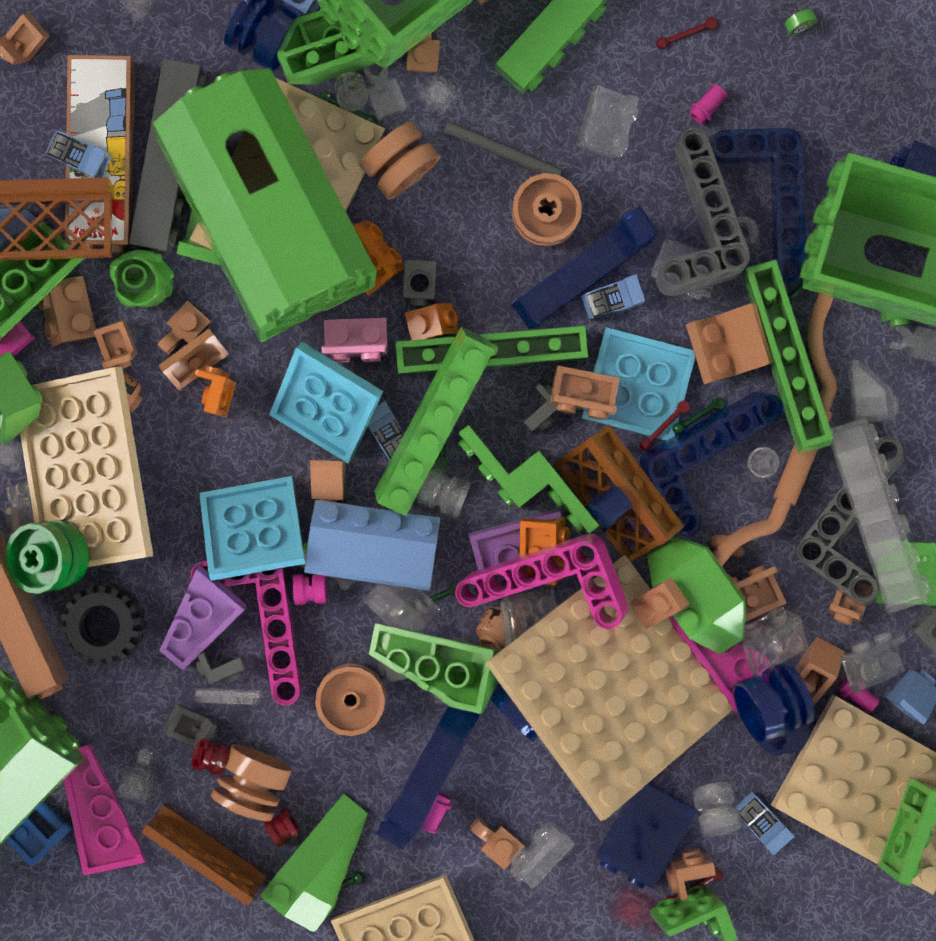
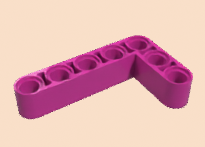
[455,534,628,630]
[191,560,302,706]

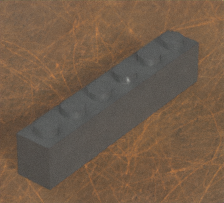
[129,58,208,254]

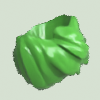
[109,250,174,308]

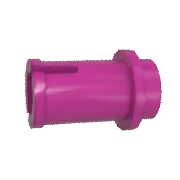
[689,84,728,125]
[838,675,880,714]
[418,791,451,834]

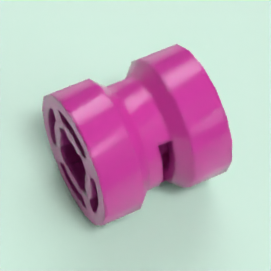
[293,574,327,605]

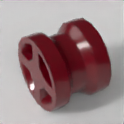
[191,738,230,776]
[264,807,301,847]

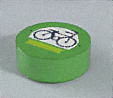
[785,9,818,36]

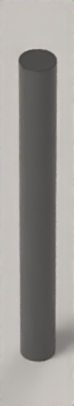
[444,121,562,175]

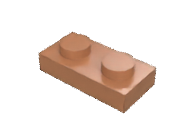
[159,328,229,391]
[629,577,689,629]

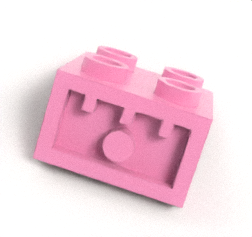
[321,318,388,363]

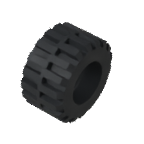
[60,584,146,665]

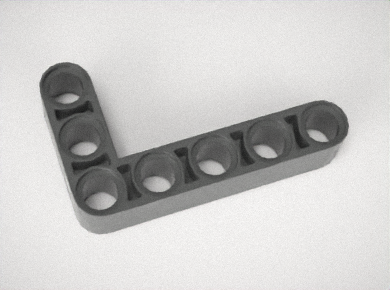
[656,128,750,296]
[797,436,903,606]

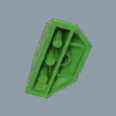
[277,10,375,85]
[647,535,746,654]

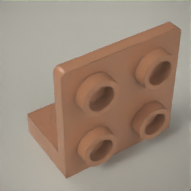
[686,303,773,384]

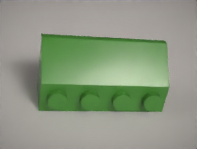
[0,221,83,339]

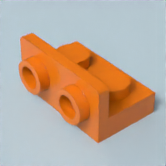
[353,220,405,296]
[194,366,237,418]
[520,517,570,586]

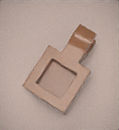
[406,33,440,73]
[157,300,211,355]
[470,817,525,870]

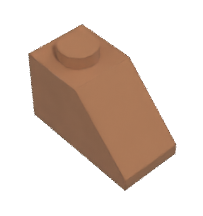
[310,460,346,503]
[781,637,845,712]

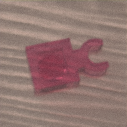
[610,888,662,936]

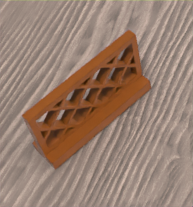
[0,177,114,261]
[554,424,684,562]
[141,804,267,906]

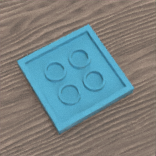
[581,327,695,442]
[269,342,383,464]
[199,476,305,581]

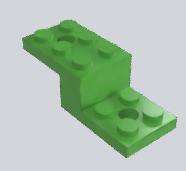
[458,425,599,534]
[878,777,936,886]

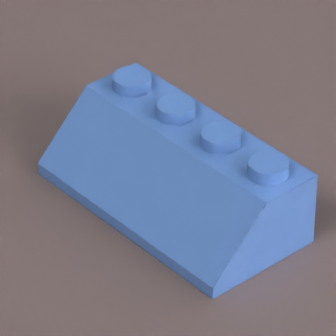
[305,500,440,591]

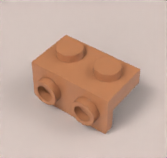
[38,276,96,348]
[549,366,620,420]
[731,565,787,622]
[665,848,716,901]

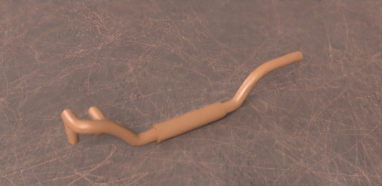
[709,293,837,579]

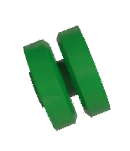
[5,520,89,594]

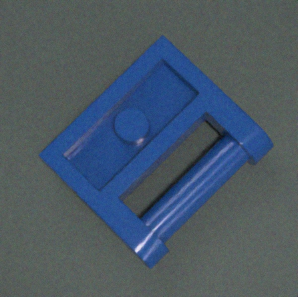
[5,800,73,868]

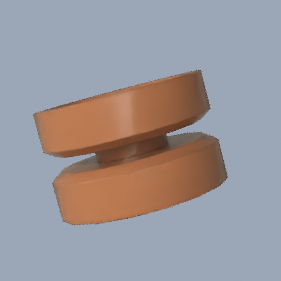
[359,121,441,200]
[512,173,582,248]
[315,663,387,736]

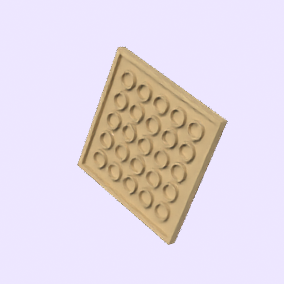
[485,555,733,821]

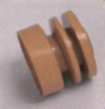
[210,744,293,821]

